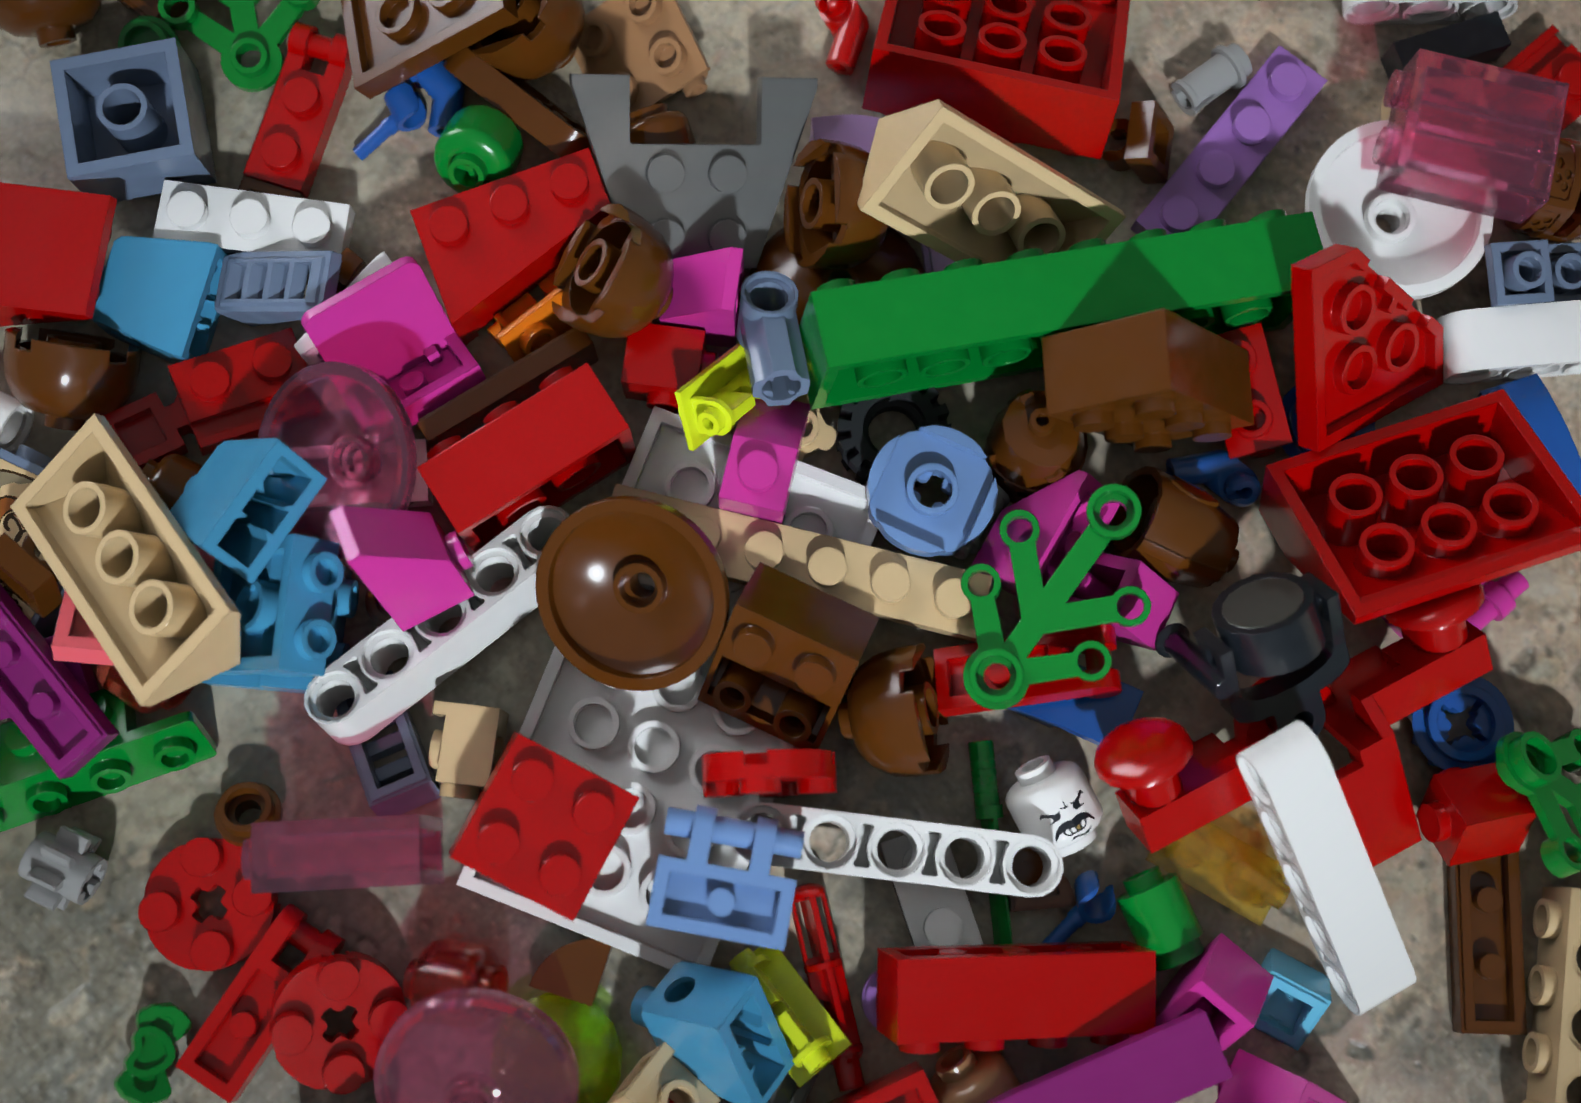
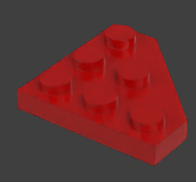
[1291,243,1443,452]

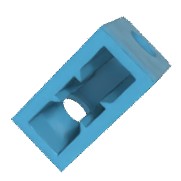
[91,236,227,364]
[170,438,327,584]
[630,961,794,1103]

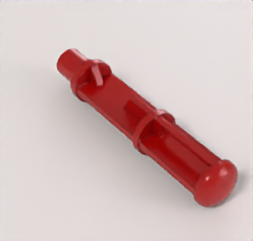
[791,883,865,1092]

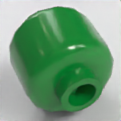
[433,105,524,193]

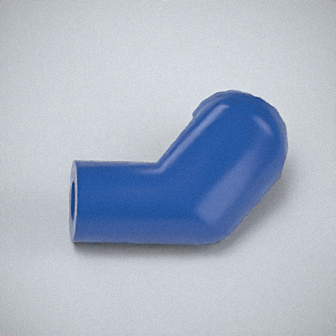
[406,59,465,137]
[1166,449,1261,507]

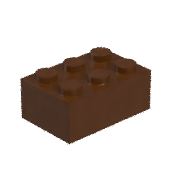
[1042,308,1255,454]

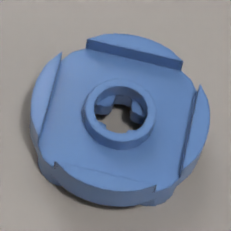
[866,425,998,557]

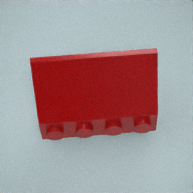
[862,0,1130,160]
[1259,389,1581,625]

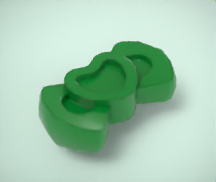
[114,1002,192,1103]

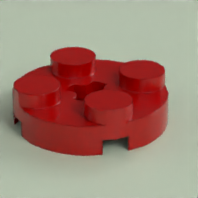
[702,749,837,798]
[138,837,281,971]
[269,951,410,1095]

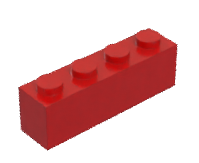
[877,940,1156,1054]

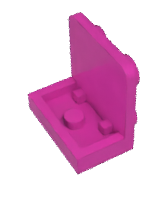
[301,256,486,446]

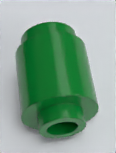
[1116,866,1205,971]

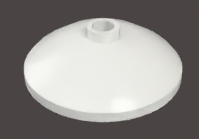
[1305,120,1494,300]

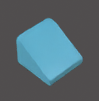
[1254,948,1332,1051]

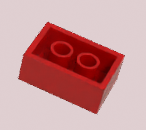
[416,363,636,553]

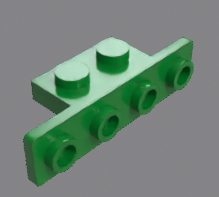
[0,682,217,832]

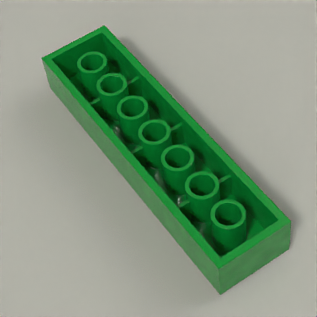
[799,209,1323,410]

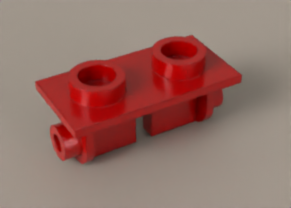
[1217,322,1293,459]

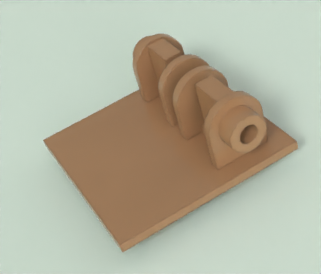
[574,0,710,113]

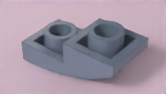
[1484,240,1581,307]

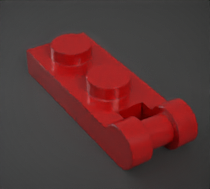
[243,22,352,199]
[933,624,1122,717]
[175,903,346,1103]

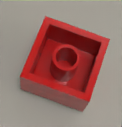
[449,732,639,922]

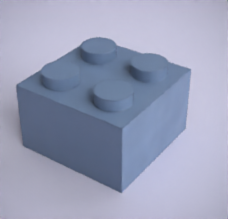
[50,37,217,202]

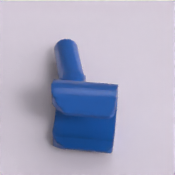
[352,83,427,161]
[1041,870,1116,943]

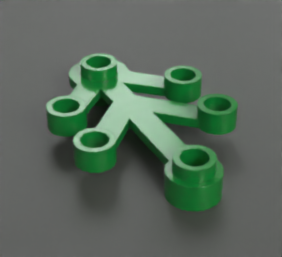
[158,0,320,92]
[961,484,1151,710]
[1495,729,1581,878]

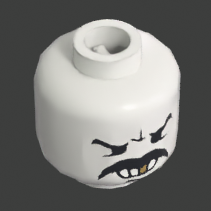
[1005,755,1103,857]

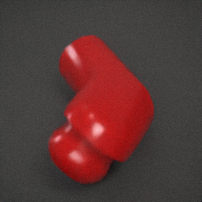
[814,0,869,75]

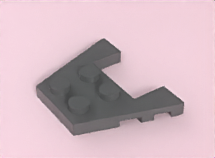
[569,74,818,268]

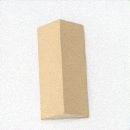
[857,99,1126,264]
[10,413,240,707]

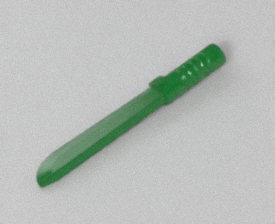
[968,740,1013,944]

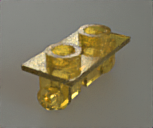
[1145,822,1290,926]

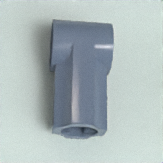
[736,271,810,406]

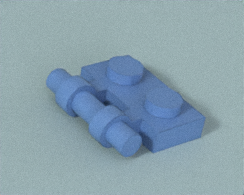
[645,805,805,951]

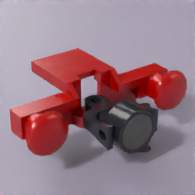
[1094,572,1493,867]

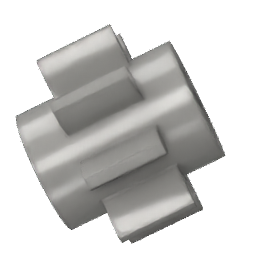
[18,825,108,911]

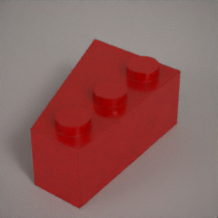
[410,148,610,346]

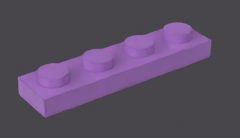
[1130,45,1327,234]

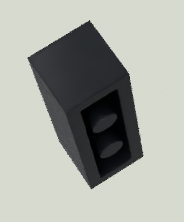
[1380,11,1511,86]

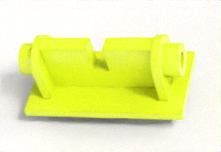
[675,343,760,451]
[729,946,853,1088]

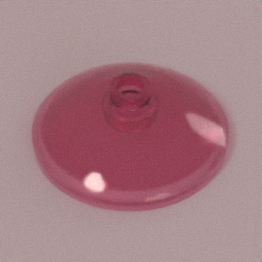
[258,362,417,560]
[373,988,580,1103]

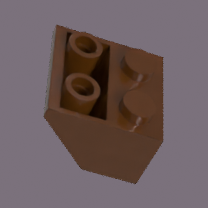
[697,562,880,749]

